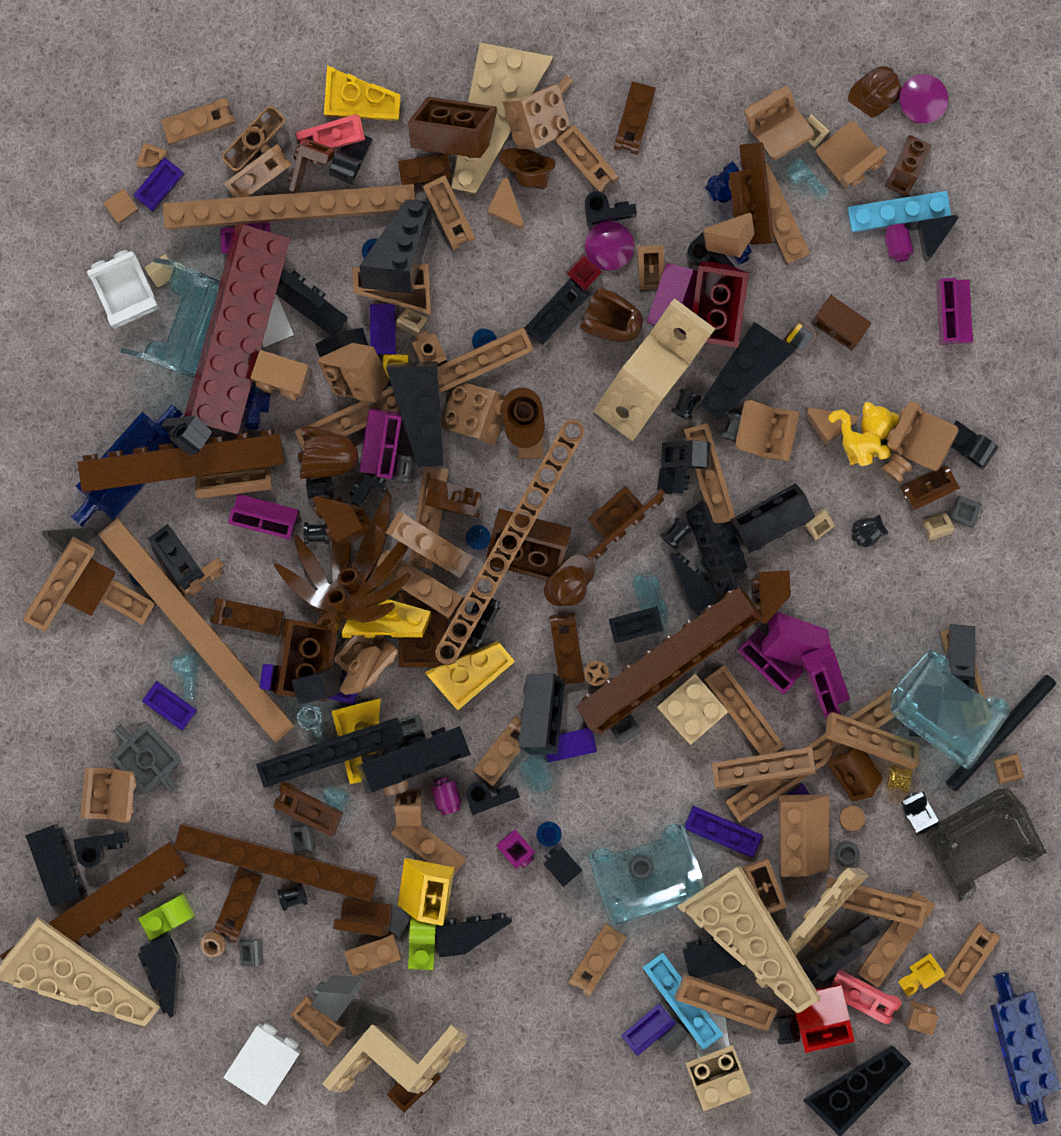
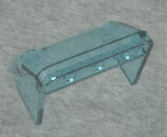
[121,257,220,378]

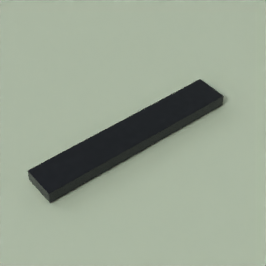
[256,717,406,788]

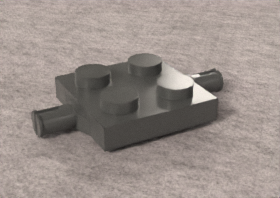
[110,723,182,795]

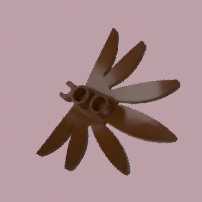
[274,491,411,634]

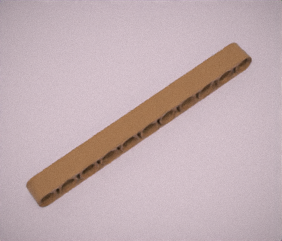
[436,418,585,664]
[98,518,295,742]

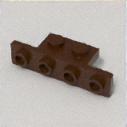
[729,142,774,245]
[586,485,666,560]

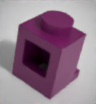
[496,828,535,869]

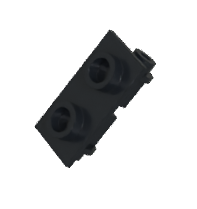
[460,598,500,648]

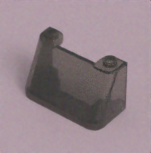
[921,788,1047,903]

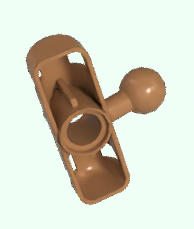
[222,106,286,173]

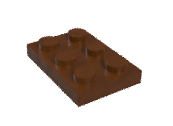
[398,592,449,668]

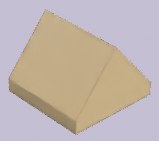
[806,114,830,148]
[144,254,179,288]
[396,308,428,336]
[803,508,835,541]
[922,513,954,541]

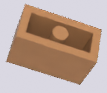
[344,933,402,976]

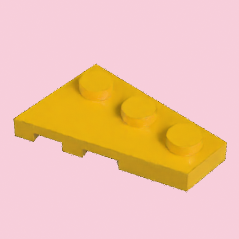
[324,65,401,121]
[342,594,431,638]
[425,641,515,710]
[332,698,381,784]

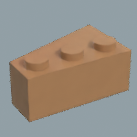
[352,264,431,315]

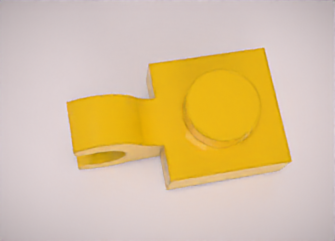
[898,954,946,997]

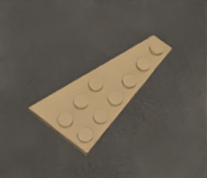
[451,42,553,194]
[677,866,821,1013]
[756,868,869,988]
[0,917,160,1027]

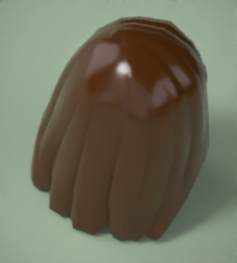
[580,287,643,342]
[298,427,358,479]

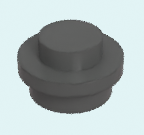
[834,841,860,867]
[628,854,654,880]

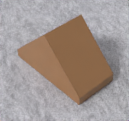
[487,177,524,230]
[703,213,755,258]
[637,245,664,290]
[805,407,858,445]
[395,789,422,827]

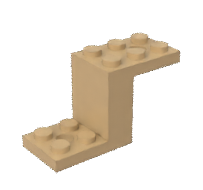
[593,298,715,441]
[322,1024,468,1094]

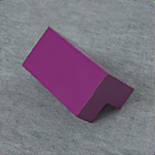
[647,263,698,335]
[936,278,973,345]
[359,408,402,479]
[228,494,299,541]
[761,612,831,668]
[736,628,804,695]
[800,644,850,720]

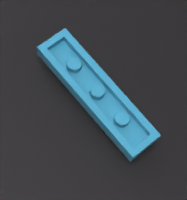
[847,191,951,233]
[643,952,723,1050]

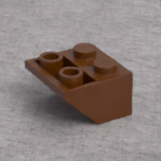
[312,496,375,544]
[751,570,791,624]

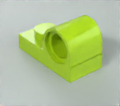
[138,894,195,940]
[408,917,436,970]

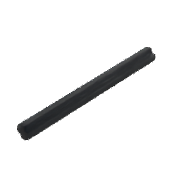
[946,674,1056,792]

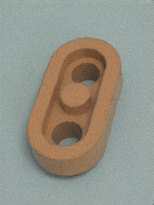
[179,558,225,597]

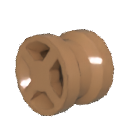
[881,453,913,484]
[584,661,610,686]

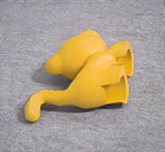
[828,402,899,466]

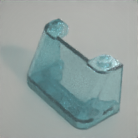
[891,650,1010,769]
[588,823,705,925]

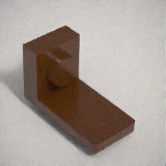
[885,135,931,197]
[288,139,335,193]

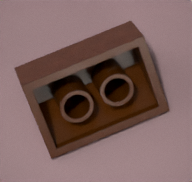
[408,97,497,159]
[485,509,572,581]
[272,619,338,702]

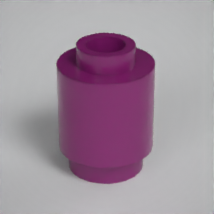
[884,224,914,263]
[430,776,461,815]

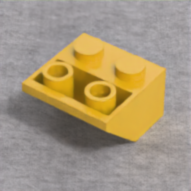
[397,858,455,926]

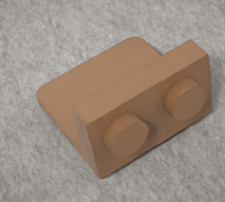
[503,84,571,149]
[744,85,814,160]
[816,121,888,190]
[441,382,506,446]
[735,400,800,462]
[887,400,959,471]
[333,635,398,689]
[80,767,136,823]

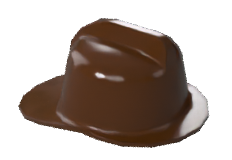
[848,67,902,118]
[499,148,555,190]
[502,387,545,448]
[544,554,595,606]

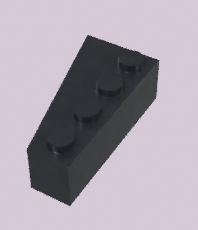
[386,361,444,467]
[803,1044,911,1136]

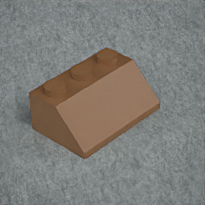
[778,794,829,877]

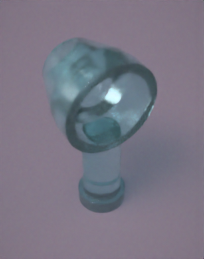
[786,156,830,199]
[172,652,198,700]
[297,703,329,743]
[322,785,351,811]

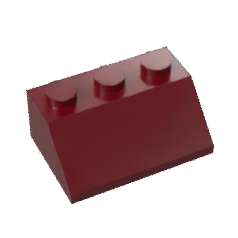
[692,261,749,348]

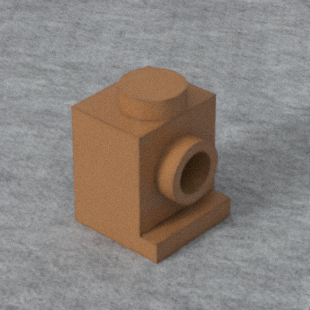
[412,331,447,366]
[905,1000,938,1035]

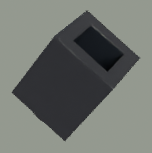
[543,846,583,887]

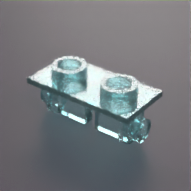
[632,572,668,620]

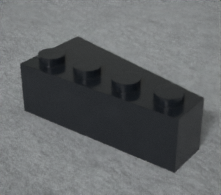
[360,200,432,293]
[697,322,796,422]
[356,726,471,794]

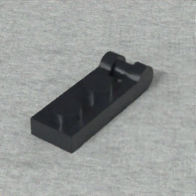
[524,278,590,346]
[148,524,205,590]

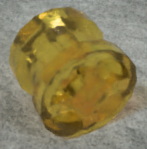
[886,765,912,793]

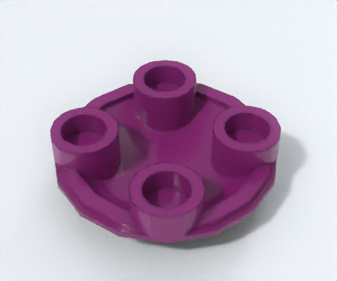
[899,74,949,124]
[585,221,635,271]

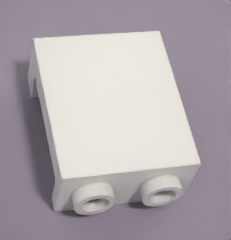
[87,250,160,329]
[223,1023,301,1105]

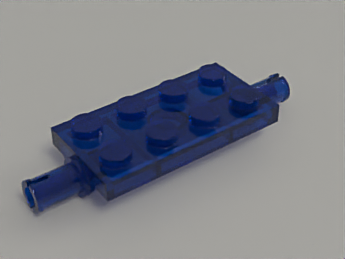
[71,403,183,527]
[990,972,1061,1124]

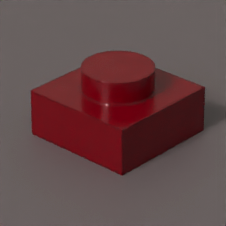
[566,254,602,290]

